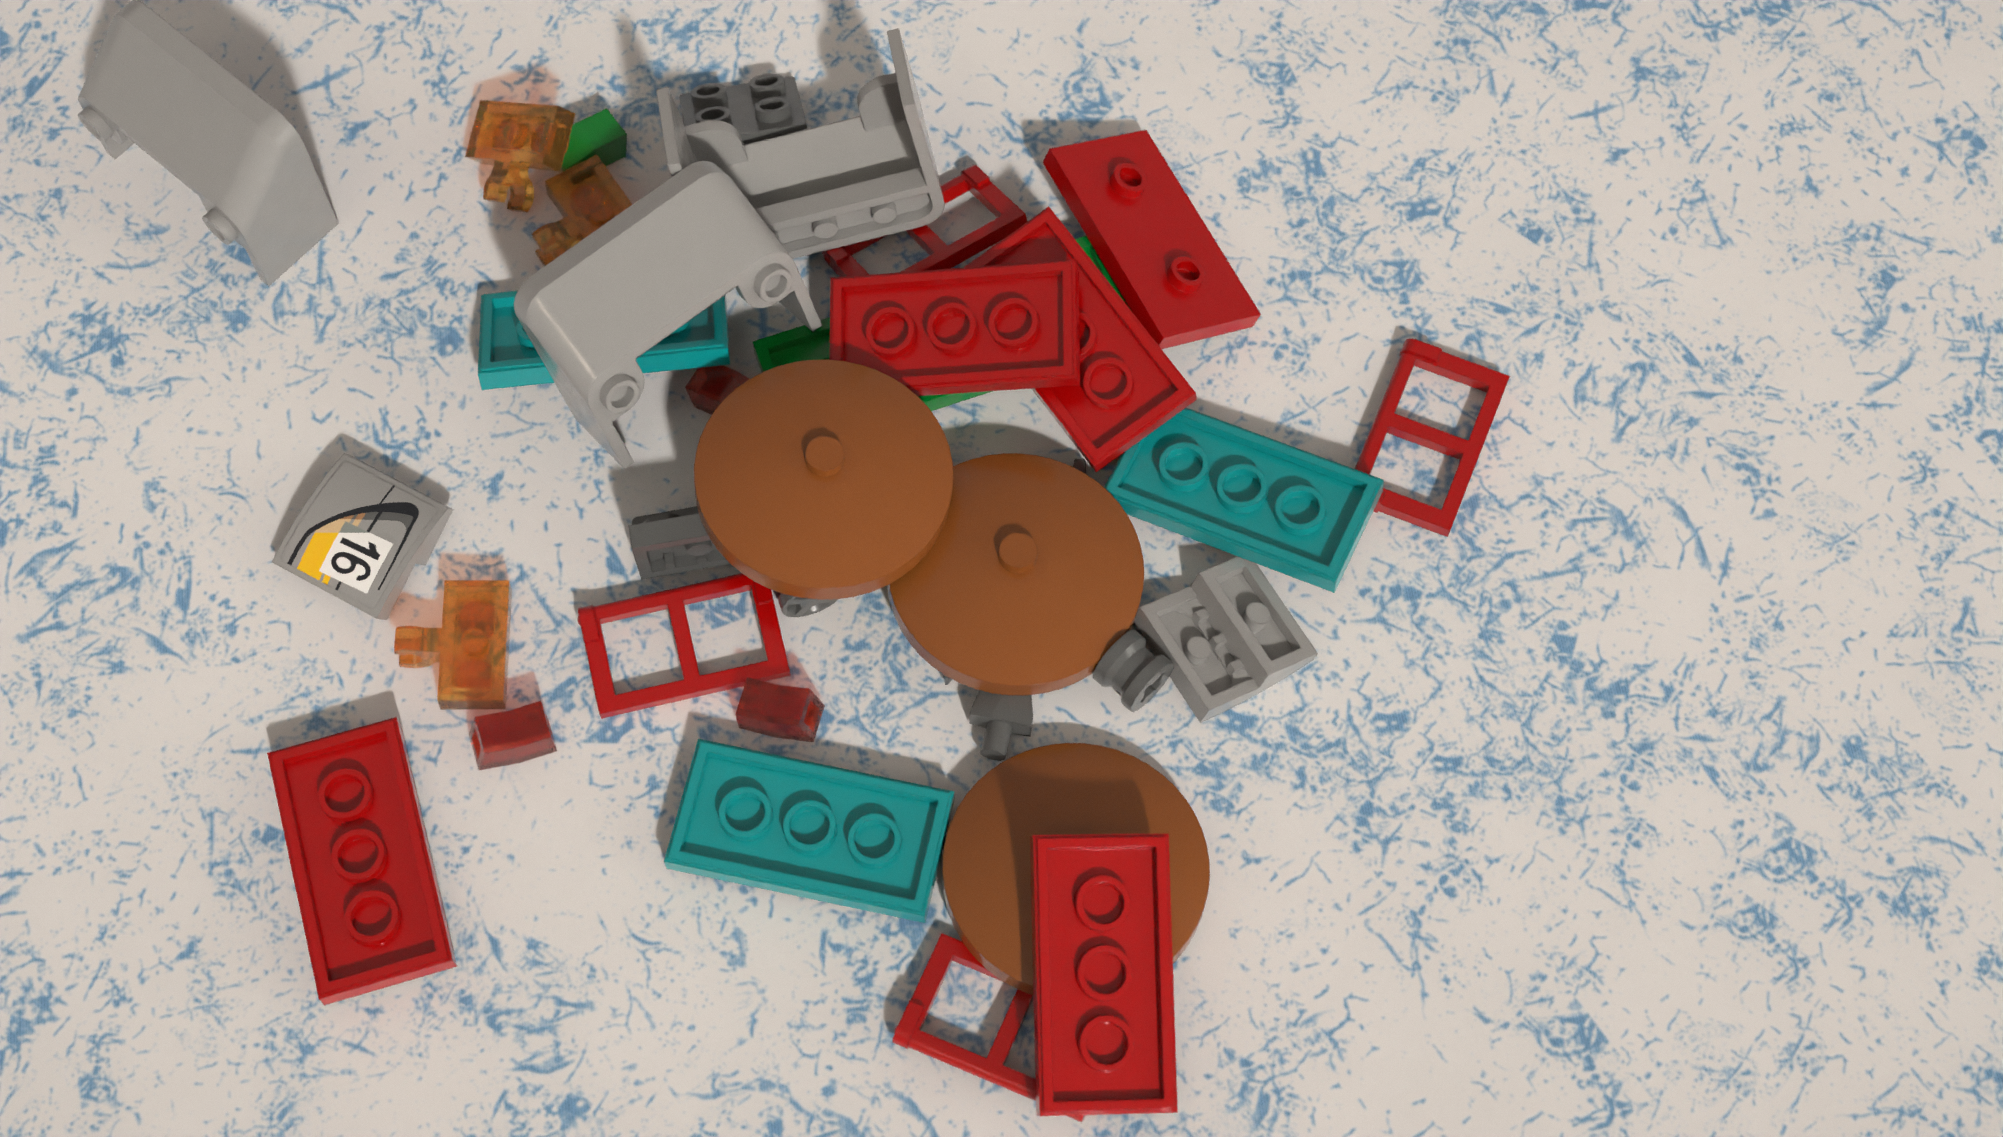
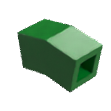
[545,108,627,187]

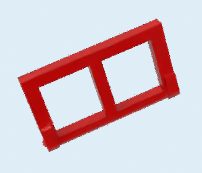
[822,164,1028,277]
[1354,339,1510,537]
[577,573,791,719]
[892,933,1086,1123]

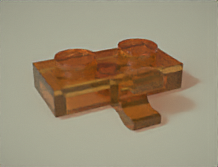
[465,100,575,213]
[532,155,632,266]
[394,580,512,710]

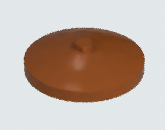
[694,360,954,600]
[887,453,1144,696]
[942,743,1210,995]

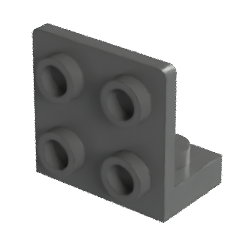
[679,74,807,145]

